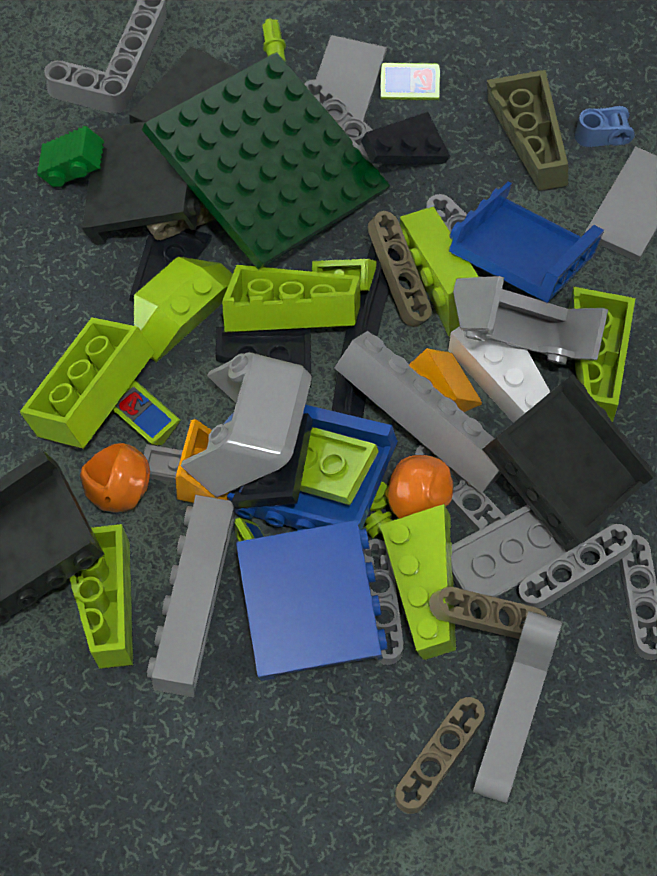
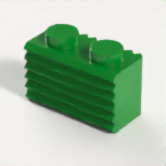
[37,126,104,187]

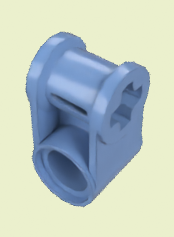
[574,106,635,147]

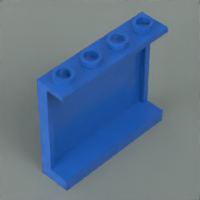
[449,181,604,303]
[227,405,398,531]
[236,520,388,681]

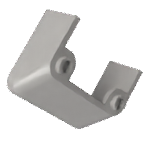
[453,276,608,364]
[181,352,312,497]

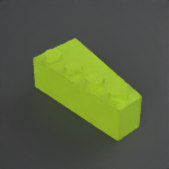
[400,206,479,338]
[222,265,360,332]
[569,286,636,422]
[380,504,456,660]
[70,524,133,669]

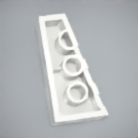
[448,326,550,423]

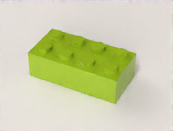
[20,317,154,449]

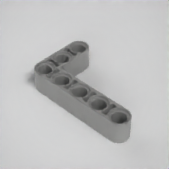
[44,0,167,113]
[473,611,563,804]

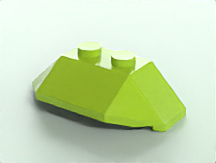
[134,257,233,363]

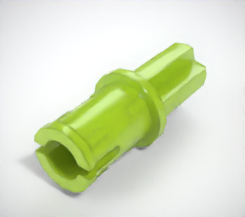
[262,18,286,62]

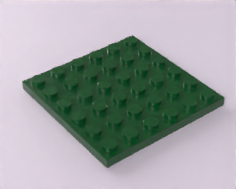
[141,52,390,270]

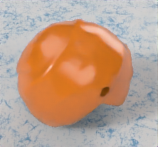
[80,443,150,513]
[384,455,453,519]

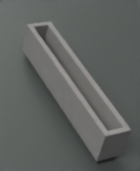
[335,331,502,494]
[147,495,235,697]

